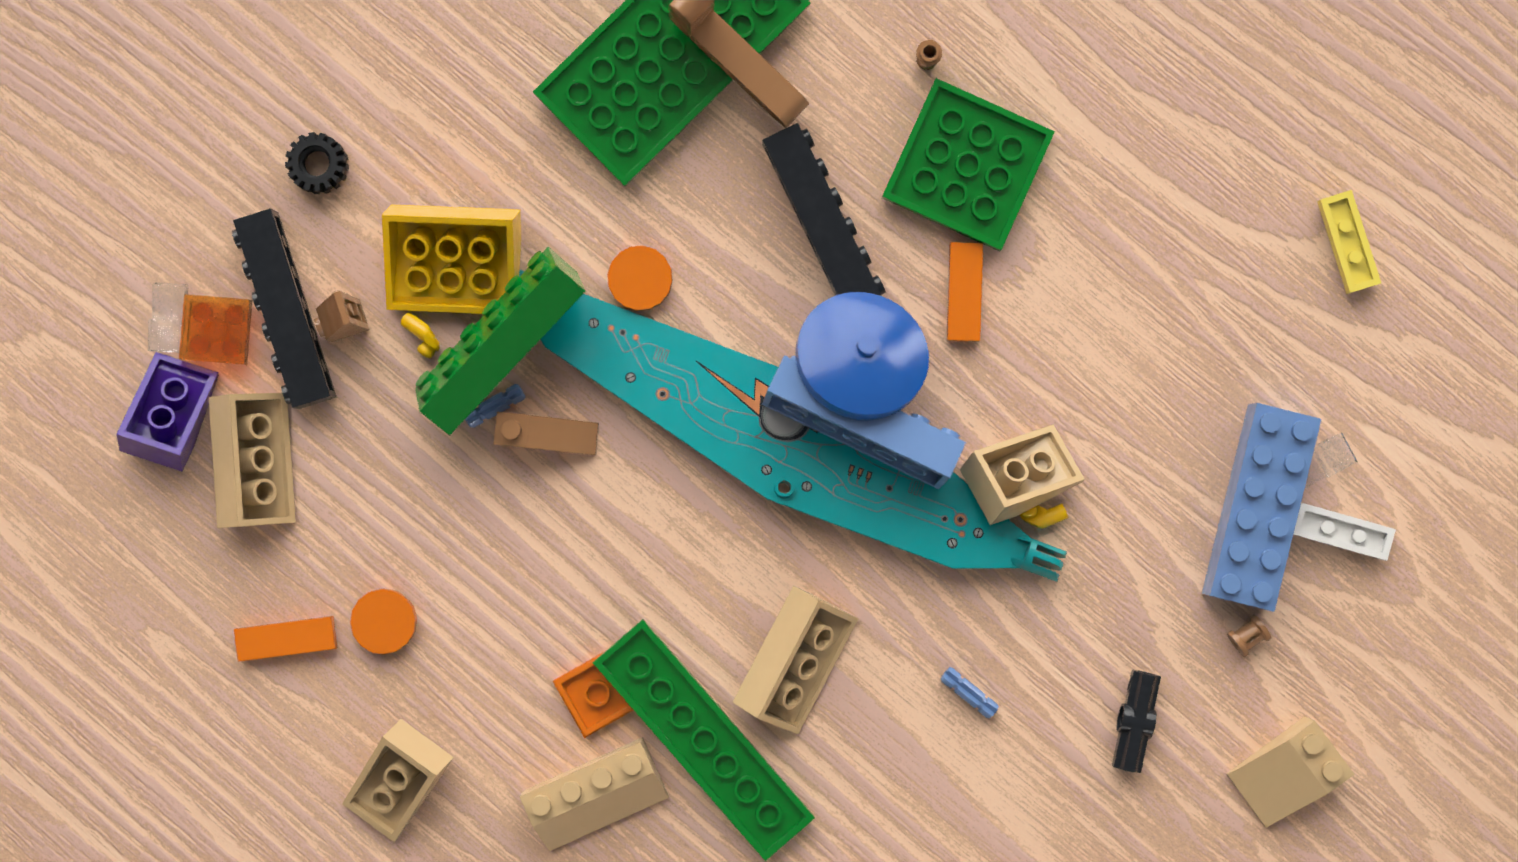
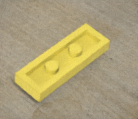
[1317,190,1381,294]

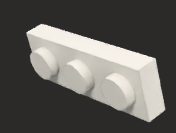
[1293,503,1396,561]

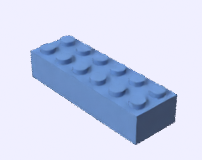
[762,355,966,489]
[1202,403,1321,612]

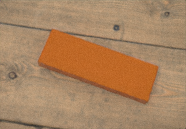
[947,242,983,342]
[234,616,337,662]

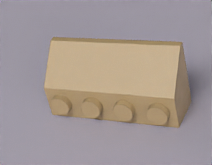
[209,393,296,528]
[733,585,858,734]
[519,737,669,851]

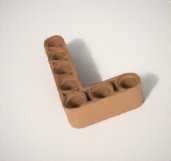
[669,0,809,128]

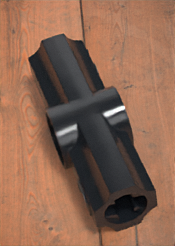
[1112,670,1161,773]

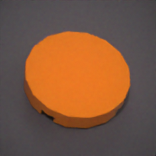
[607,245,673,311]
[350,588,417,654]

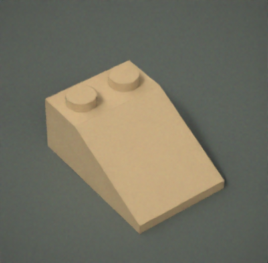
[960,425,1085,525]
[1226,716,1355,828]
[342,719,454,842]

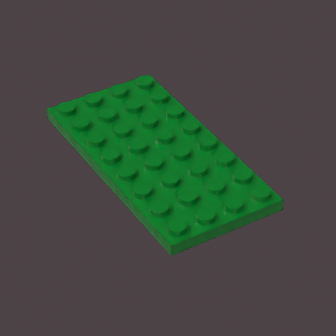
[533,0,811,187]

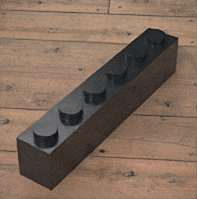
[762,123,886,296]
[232,208,337,409]

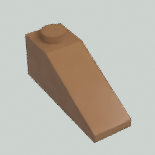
[314,291,370,342]
[493,412,599,455]

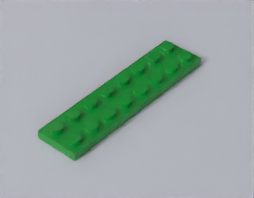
[593,619,815,861]

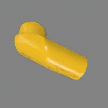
[400,312,440,359]
[1020,503,1069,529]

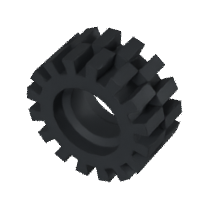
[285,132,349,194]

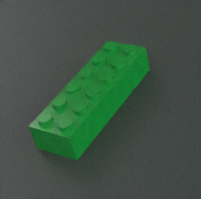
[415,247,586,436]

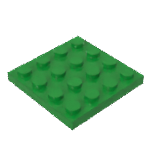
[882,78,1055,252]

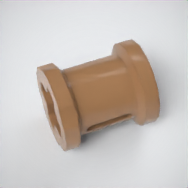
[1227,614,1272,657]

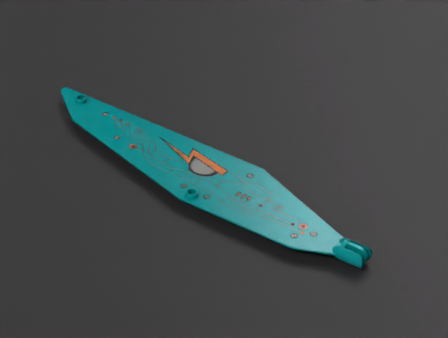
[519,270,1067,582]

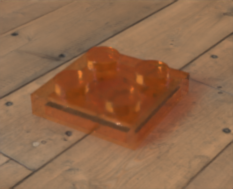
[179,294,253,365]

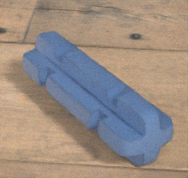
[465,384,525,428]
[941,667,999,719]

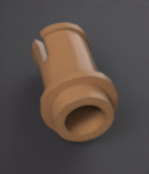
[916,40,942,70]

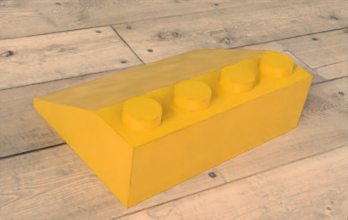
[382,205,521,314]

